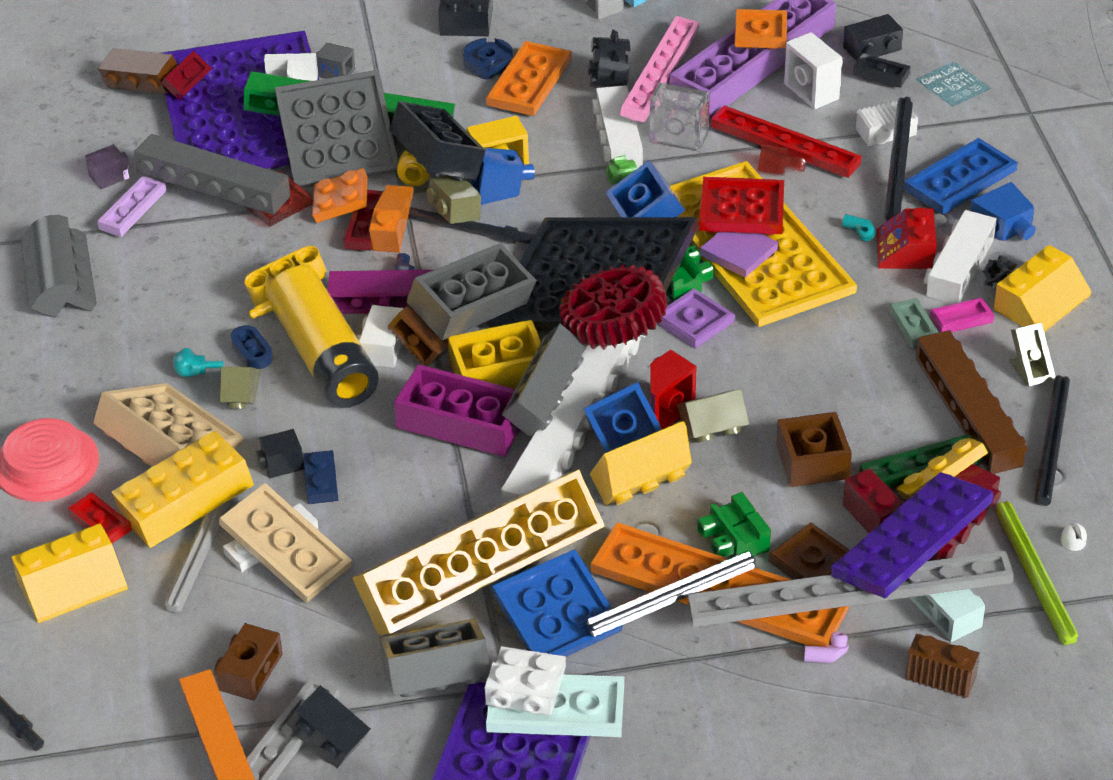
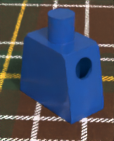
[471,148,535,205]
[970,182,1036,241]

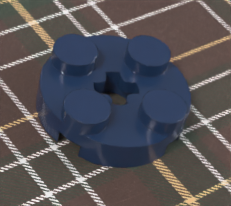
[463,38,513,80]

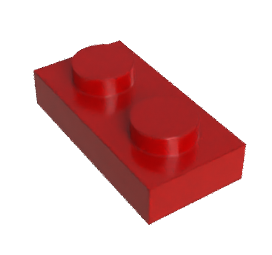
[68,492,132,544]

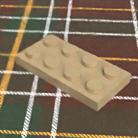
[219,483,352,603]

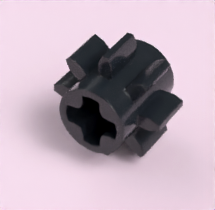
[982,255,1017,290]

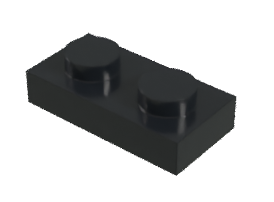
[853,53,911,88]

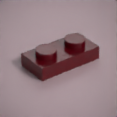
[161,51,212,101]

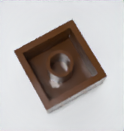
[776,412,852,487]

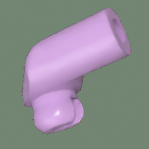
[804,632,849,663]

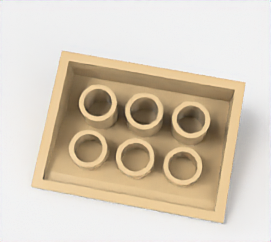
[93,383,244,466]

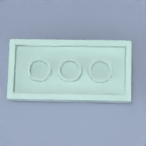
[486,674,624,737]

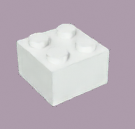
[784,32,842,109]

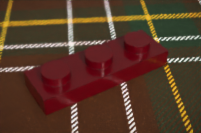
[344,190,383,251]

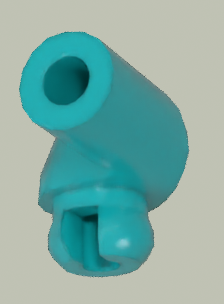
[842,214,876,241]

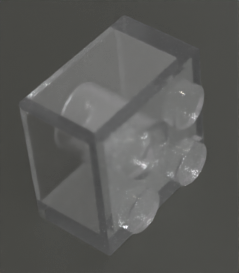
[650,82,710,152]

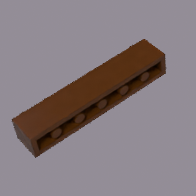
[916,330,1028,474]

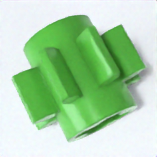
[606,155,637,185]

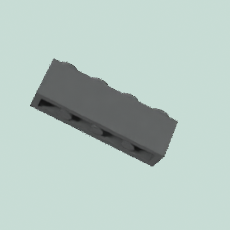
[502,324,587,437]

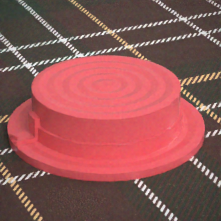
[0,418,99,502]

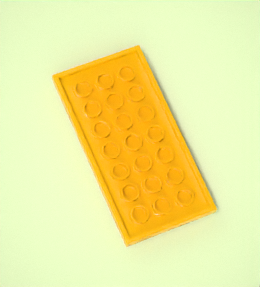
[670,161,857,327]

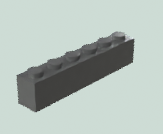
[134,134,290,215]

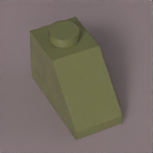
[220,367,261,409]

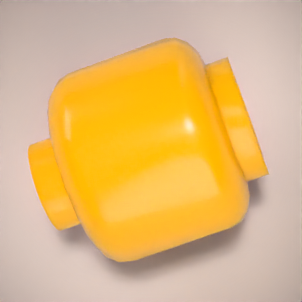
[397,151,430,187]

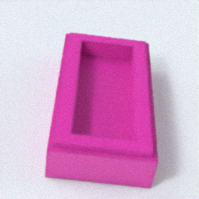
[930,297,994,333]

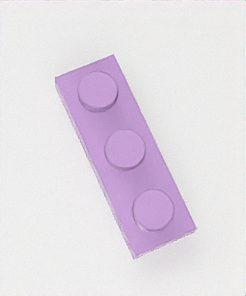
[97,176,166,237]

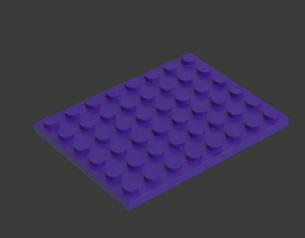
[162,30,319,169]

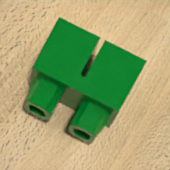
[666,245,713,302]
[697,492,771,557]

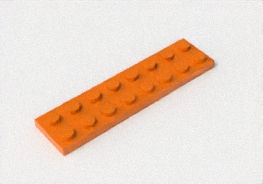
[591,522,850,647]

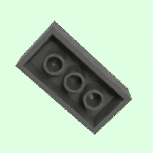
[406,243,536,340]

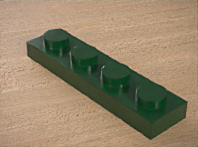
[859,434,983,488]

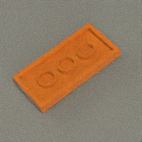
[486,41,572,116]

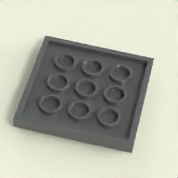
[275,70,398,190]

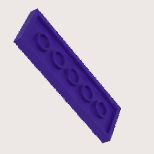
[831,472,993,599]

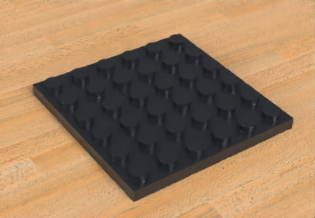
[487,217,699,330]

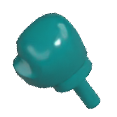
[173,348,224,377]

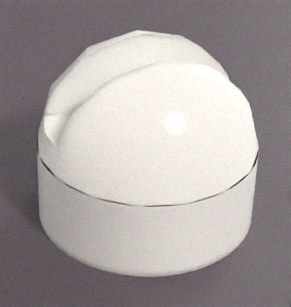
[1061,523,1087,551]

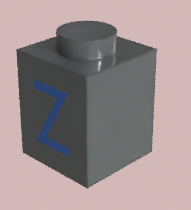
[316,42,355,79]

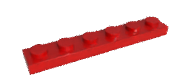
[711,105,862,178]

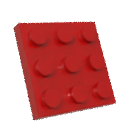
[699,176,785,235]

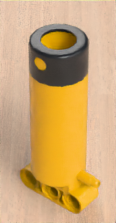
[244,246,379,408]

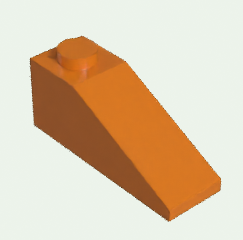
[369,185,414,253]

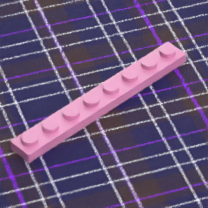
[620,16,700,123]

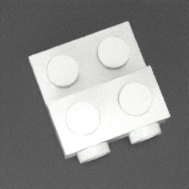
[485,646,566,715]

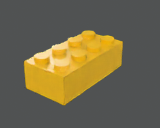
[111,430,254,548]

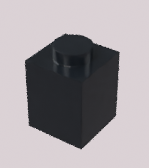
[256,429,304,478]

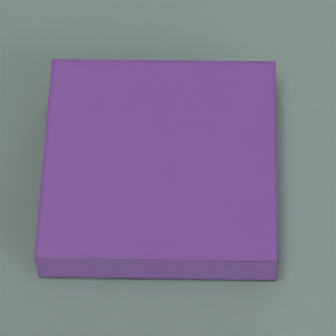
[700,232,778,278]
[657,288,735,349]

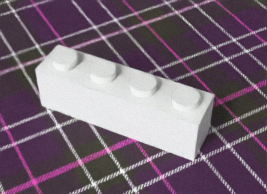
[592,85,643,168]
[924,210,997,304]

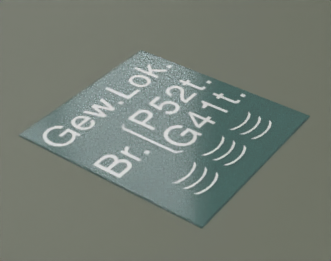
[916,62,991,107]

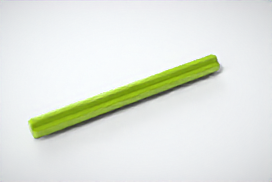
[995,501,1078,646]

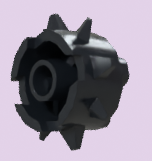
[588,29,630,88]

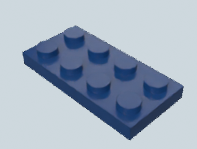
[903,137,1018,215]

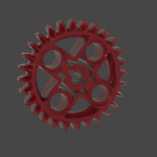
[559,265,668,350]

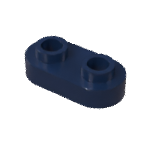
[231,325,273,369]

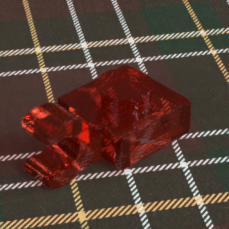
[757,144,806,176]

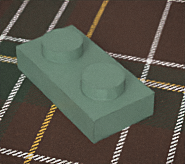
[890,298,938,348]

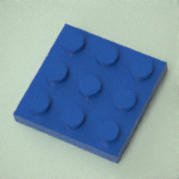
[491,549,623,657]

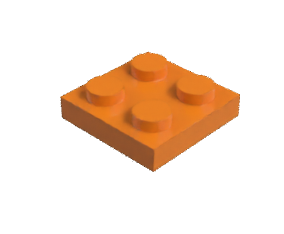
[735,9,787,49]
[312,168,368,223]

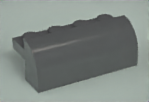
[21,215,97,317]

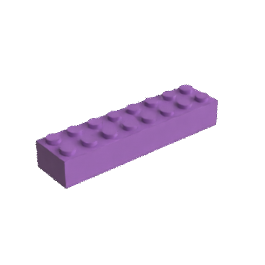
[669,0,836,119]

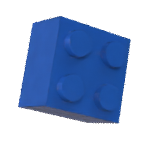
[606,160,685,217]
[584,382,662,454]

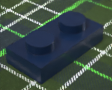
[303,450,339,504]

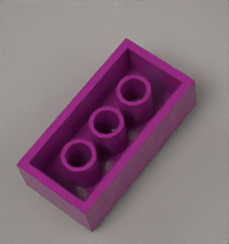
[394,364,521,457]

